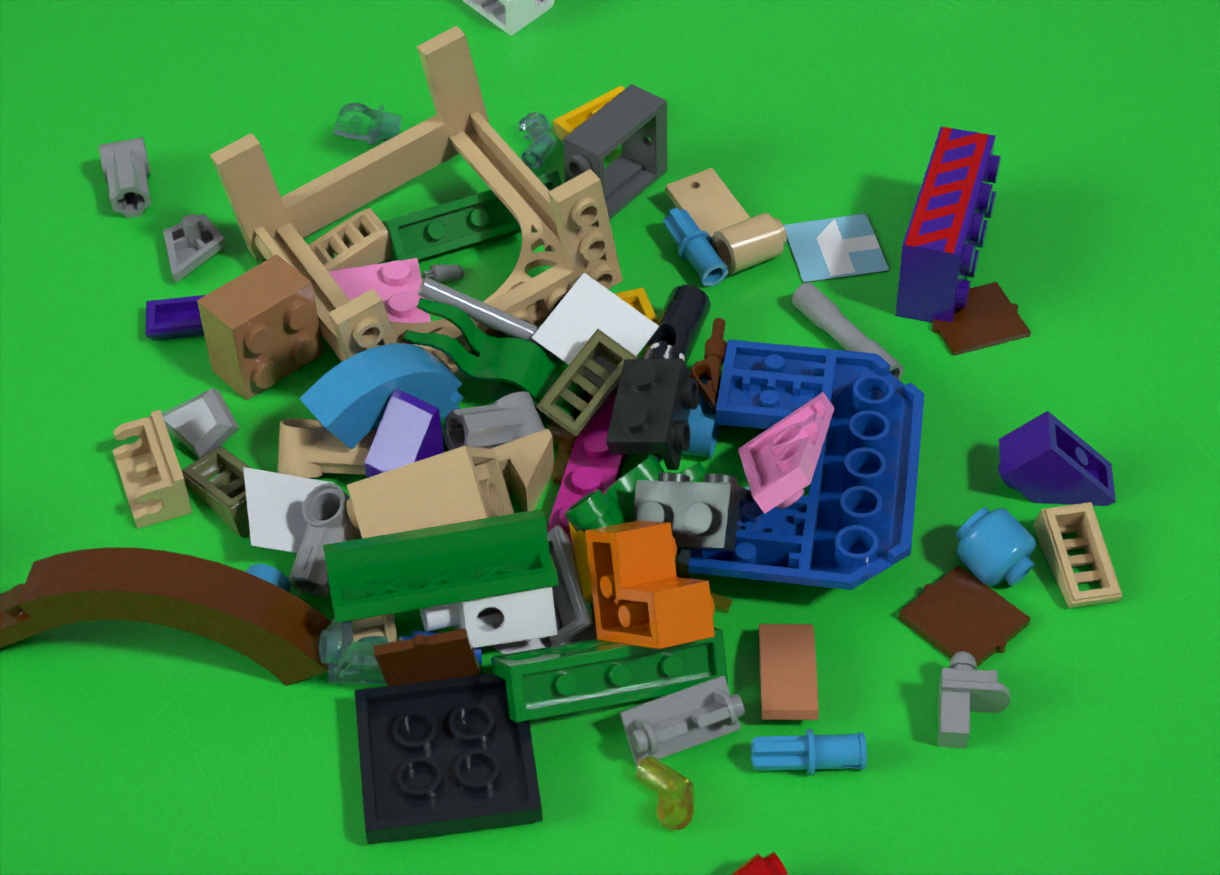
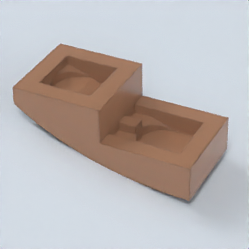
[758,624,818,720]

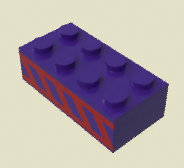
[895,126,1001,323]

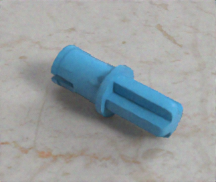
[664,208,728,286]
[751,729,867,776]

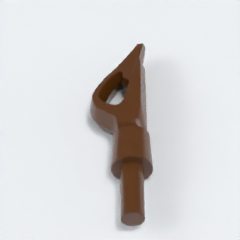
[689,318,727,412]

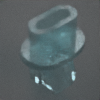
[333,103,402,145]

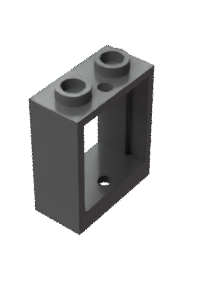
[563,84,667,220]

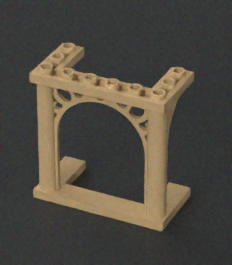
[210,25,623,375]

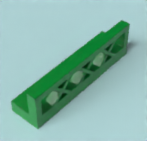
[382,170,562,260]
[323,509,559,623]
[491,627,728,722]

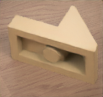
[490,429,554,512]

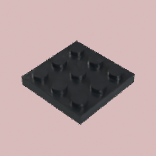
[355,673,543,844]

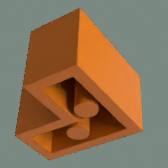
[585,520,715,649]

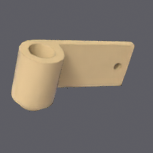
[665,168,787,275]

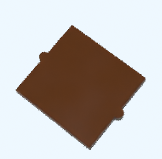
[932,282,1031,356]
[898,565,1030,667]
[373,628,482,686]

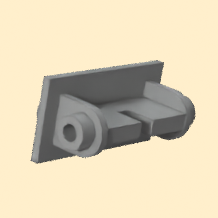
[620,675,745,767]

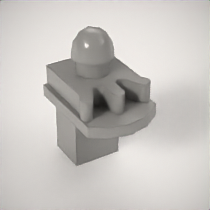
[938,651,1010,749]

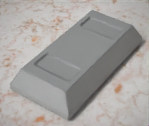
[547,526,595,646]

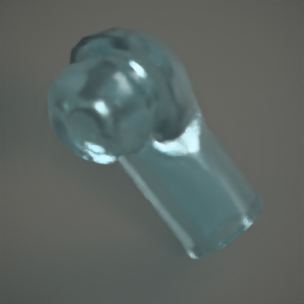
[519,112,557,169]

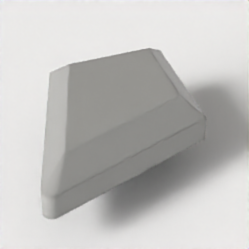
[163,213,226,282]
[162,388,239,458]

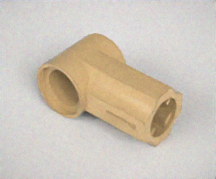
[277,418,377,478]

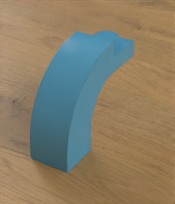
[300,343,464,449]

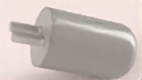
[423,264,464,283]

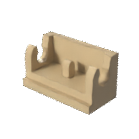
[112,410,192,529]

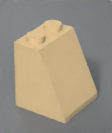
[346,445,514,538]

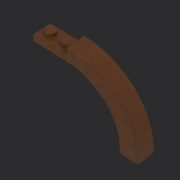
[0,547,340,686]

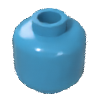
[955,507,1036,587]

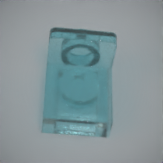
[319,618,392,684]

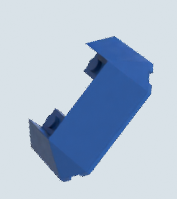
[688,339,924,590]

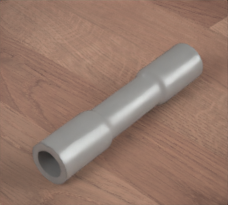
[792,282,904,380]

